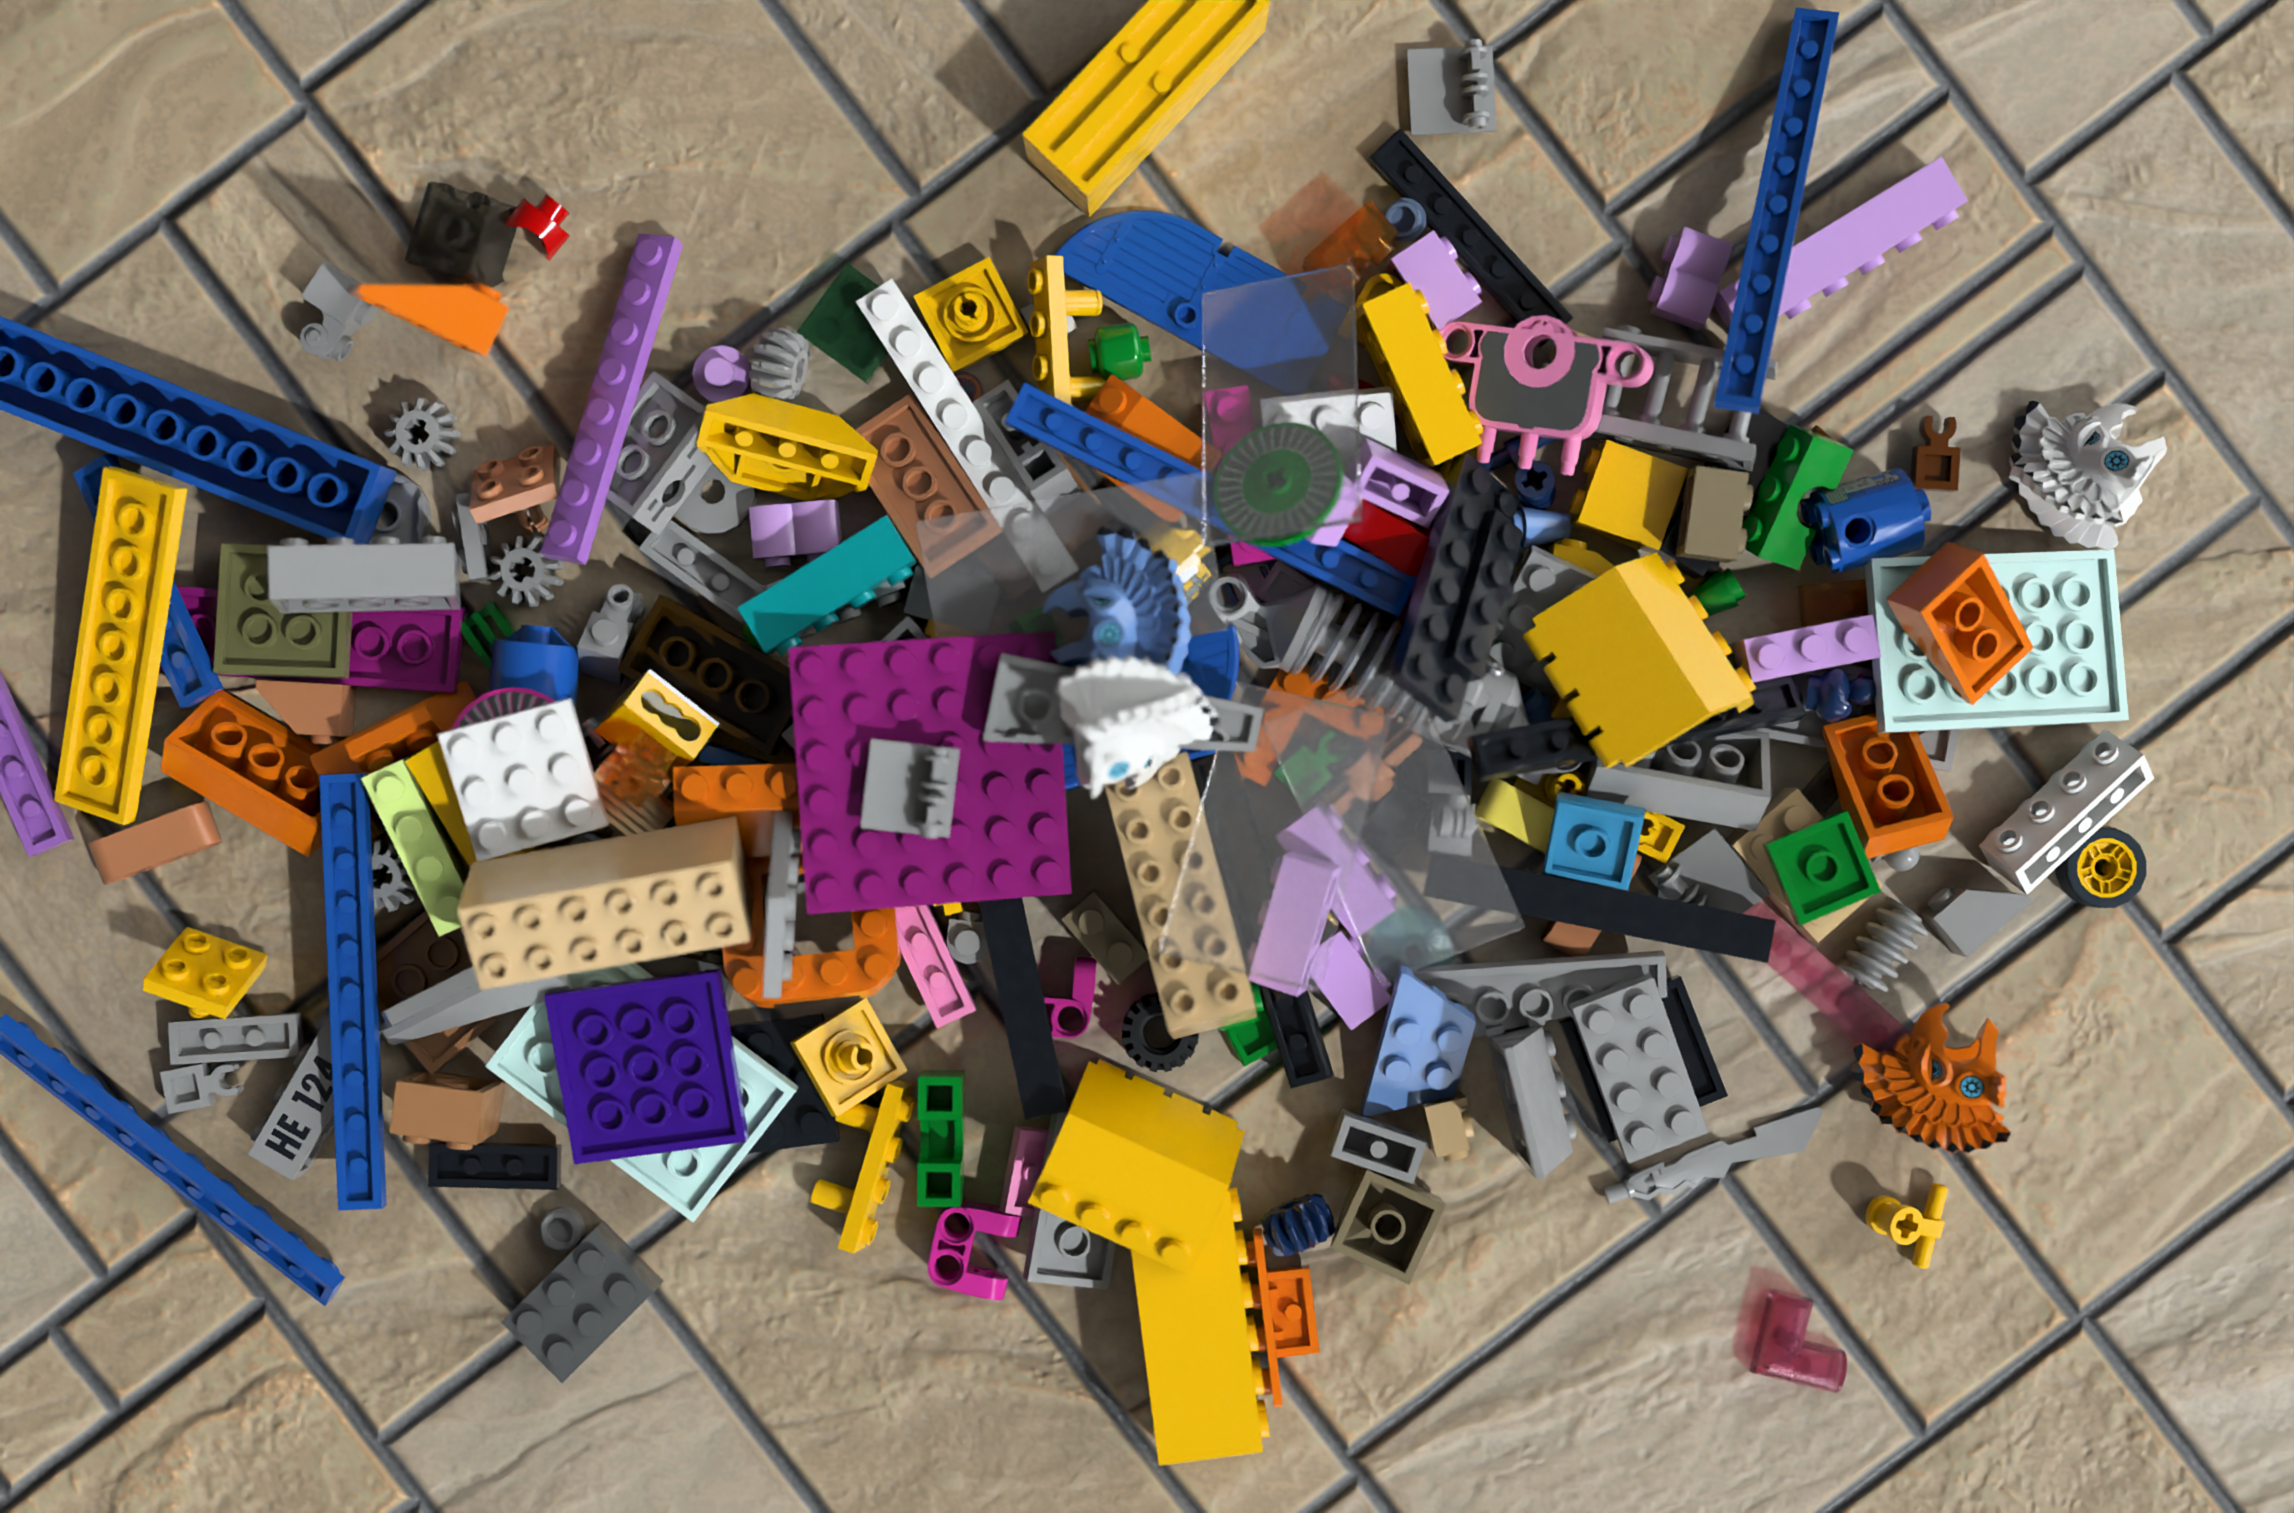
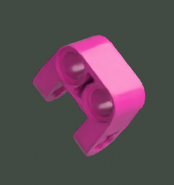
[1044,957,1097,1038]
[928,1200,1023,1300]

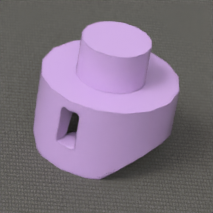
[692,345,751,403]

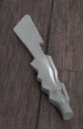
[1603,1106,1823,1204]

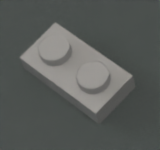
[452,492,496,582]

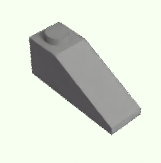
[972,379,1083,517]

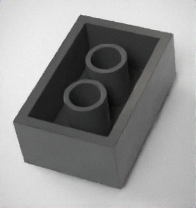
[501,1221,663,1383]

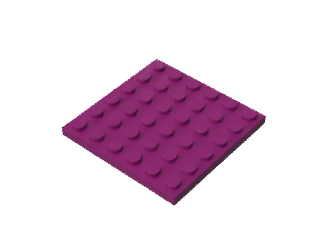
[788,631,1072,914]

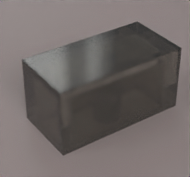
[1801,760,1839,813]

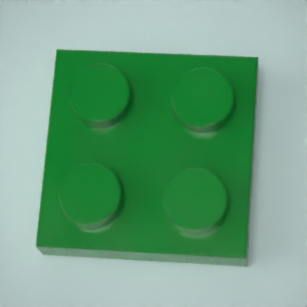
[1762,810,1881,926]

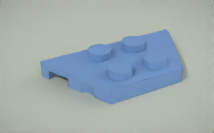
[1361,965,1476,1117]

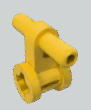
[1865,1183,1948,1269]

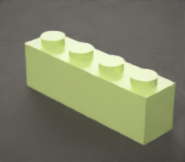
[361,756,468,936]

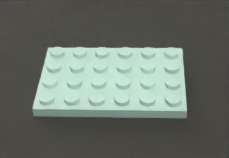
[1865,549,2129,733]
[485,962,799,1222]

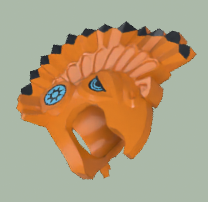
[1851,1003,2011,1154]

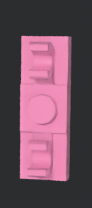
[896,905,977,1029]

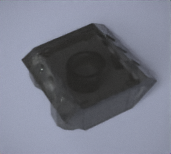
[405,181,517,288]

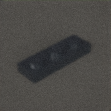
[428,1141,562,1190]

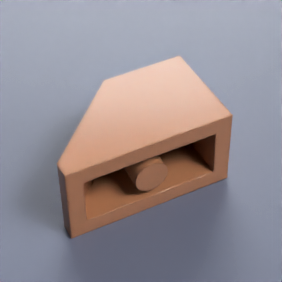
[256,680,356,744]

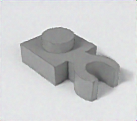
[160,1062,244,1114]

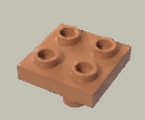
[469,444,561,535]

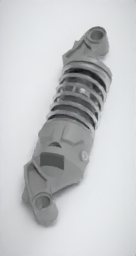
[1209,572,1582,785]

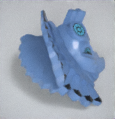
[1042,526,1192,674]

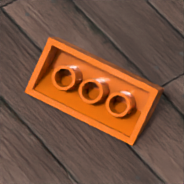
[161,690,322,858]
[673,763,803,857]

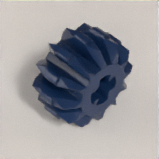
[1261,1193,1336,1256]

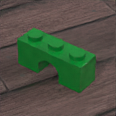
[1741,424,1854,570]
[917,1070,965,1207]

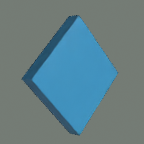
[1542,792,1645,891]

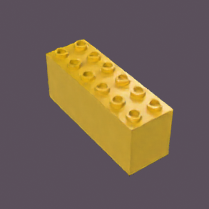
[1022,0,1270,218]
[1131,1187,1270,1465]

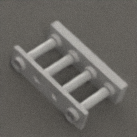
[1588,325,1777,471]

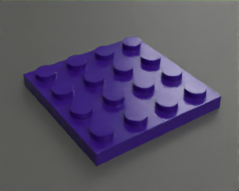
[544,968,749,1165]

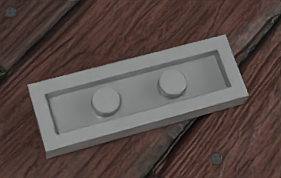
[639,519,767,625]
[168,1012,304,1065]

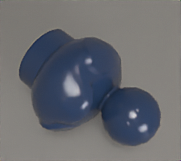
[1805,669,1876,722]

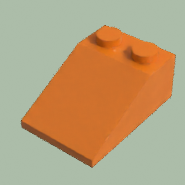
[1084,374,1224,526]
[1886,542,2034,705]
[1822,713,1954,859]

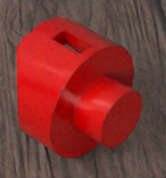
[503,194,570,261]

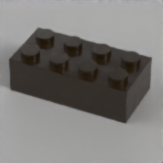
[617,594,793,756]

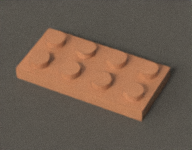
[855,393,1003,579]

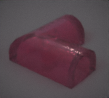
[1749,1288,1847,1393]

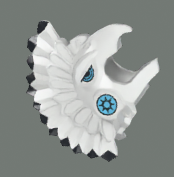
[2009,401,2167,551]
[1057,654,1221,797]

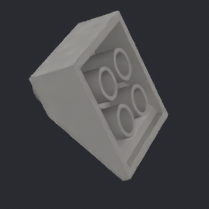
[1487,1025,1577,1179]

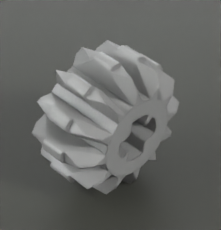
[749,327,811,403]
[384,397,462,471]
[489,534,565,607]
[372,839,416,912]

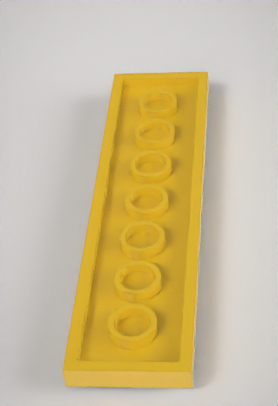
[54,467,187,825]

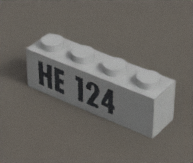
[248,1007,385,1181]

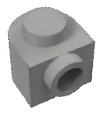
[947,910,989,964]

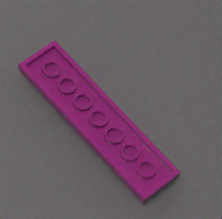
[159,586,465,693]

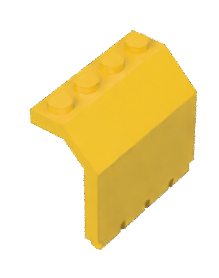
[1522,552,1756,769]
[1028,1059,1245,1275]

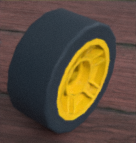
[2055,827,2147,908]

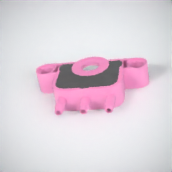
[1439,315,1653,476]

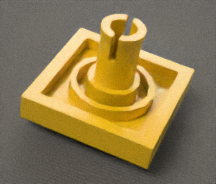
[913,257,1030,375]
[143,927,267,1019]
[790,998,908,1117]

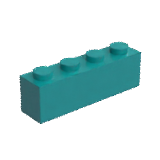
[737,515,918,656]

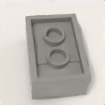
[607,371,713,535]

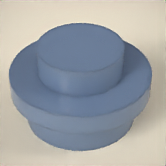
[1383,198,1426,242]

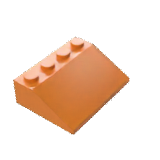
[348,282,510,356]

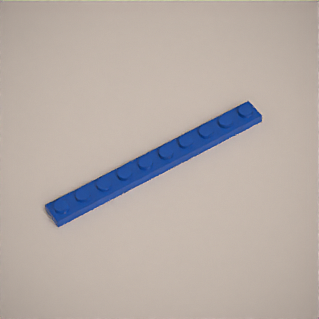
[1714,8,1839,414]
[1005,382,1417,618]
[319,773,387,1211]
[0,1014,345,1306]

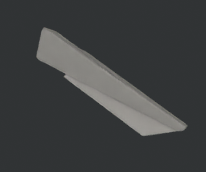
[379,966,573,1045]

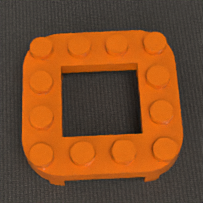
[722,855,901,1008]

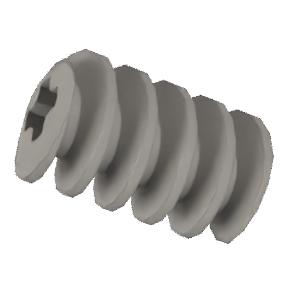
[1836,896,1929,992]

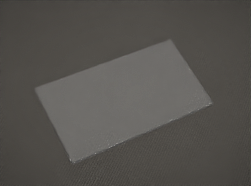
[1202,263,1362,547]
[915,472,1229,649]
[1263,671,1525,985]
[1159,682,1391,991]

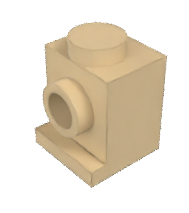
[1420,1091,1474,1161]

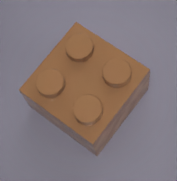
[389,1070,505,1150]

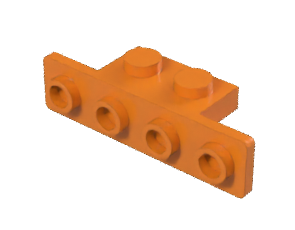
[310,681,477,780]
[1246,1228,1320,1407]

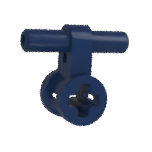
[1478,435,1557,510]

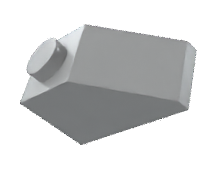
[1921,887,2032,957]

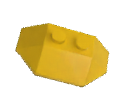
[696,393,878,501]

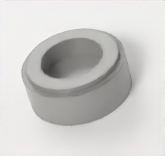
[539,1207,585,1252]

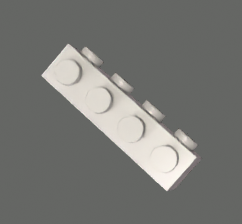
[1979,729,2154,894]

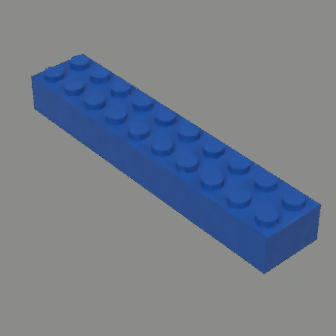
[0,316,397,545]

